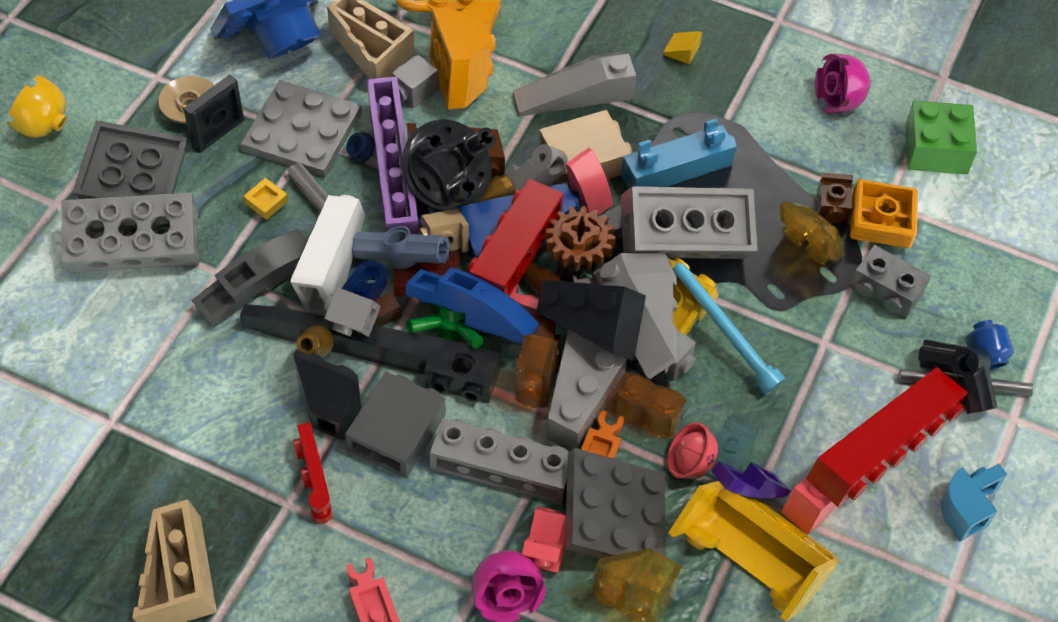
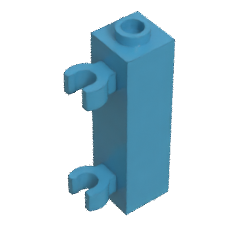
[621,118,737,189]

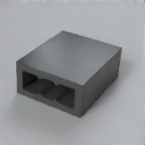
[345,371,446,478]

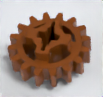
[545,206,615,271]

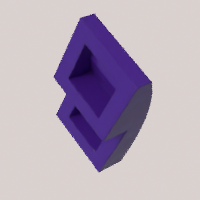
[711,461,791,499]

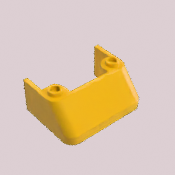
[668,481,840,621]

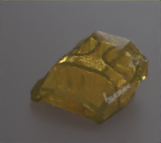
[779,200,844,265]

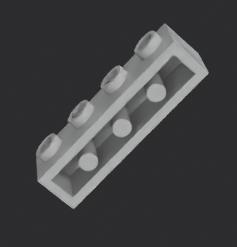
[430,418,569,505]

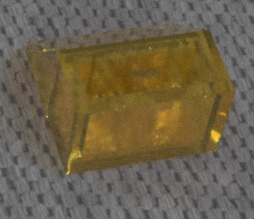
[592,548,683,622]

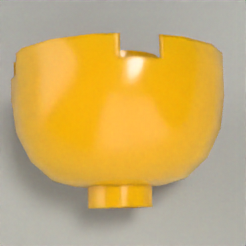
[7,75,67,138]

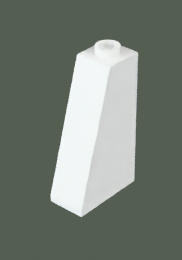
[291,195,365,314]

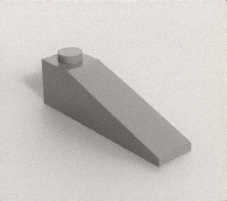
[595,252,677,379]

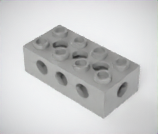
[621,187,758,259]
[61,192,199,273]

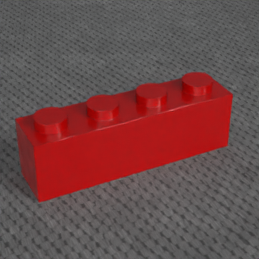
[467,179,564,296]

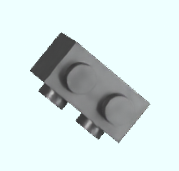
[850,245,931,319]

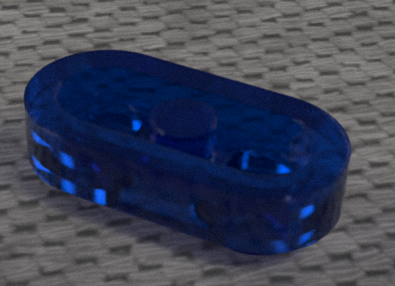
[341,261,388,302]

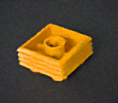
[850,179,918,248]

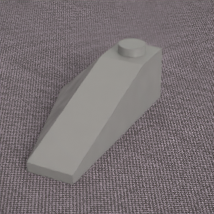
[513,52,636,117]

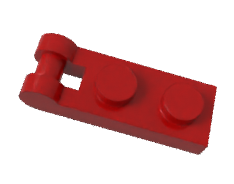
[293,422,332,524]

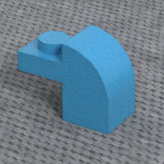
[941,463,1007,541]

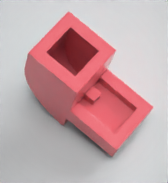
[522,506,566,573]

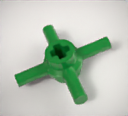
[406,303,483,348]

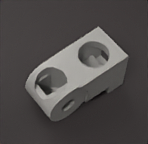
[505,144,568,192]

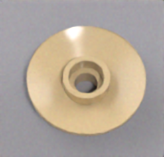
[158,76,214,124]

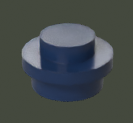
[346,132,375,163]

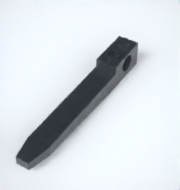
[240,304,500,403]

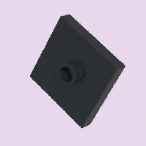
[183,75,244,153]

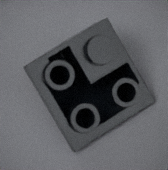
[293,349,362,440]

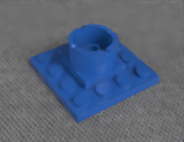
[210,0,321,59]

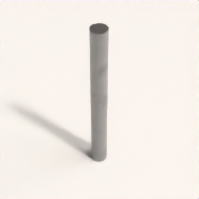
[898,369,1033,396]

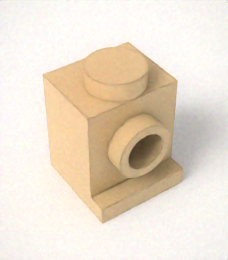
[418,209,469,252]

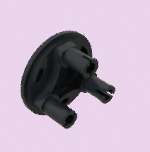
[402,119,496,212]

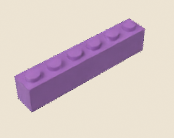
[367,76,419,234]

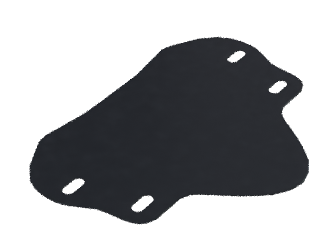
[651,112,862,311]

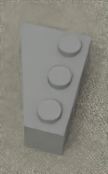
[547,330,627,450]

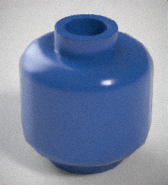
[965,320,1014,370]

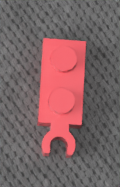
[347,557,400,622]

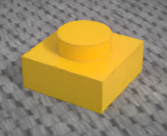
[243,178,289,220]

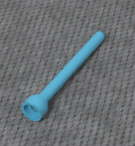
[674,263,786,395]

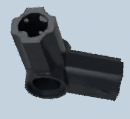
[918,339,998,414]

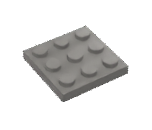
[241,80,362,178]

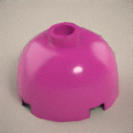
[815,53,871,113]
[471,550,546,622]

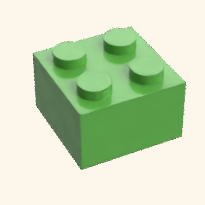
[905,100,977,175]

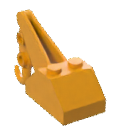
[396,0,502,110]

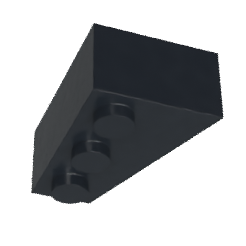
[536,280,646,361]

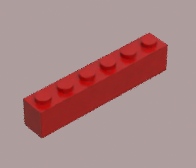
[806,367,968,507]

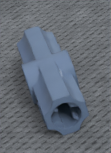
[352,226,450,269]

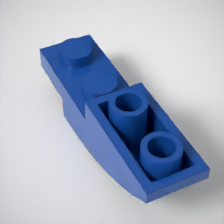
[405,267,539,344]

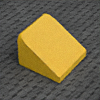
[663,31,702,65]

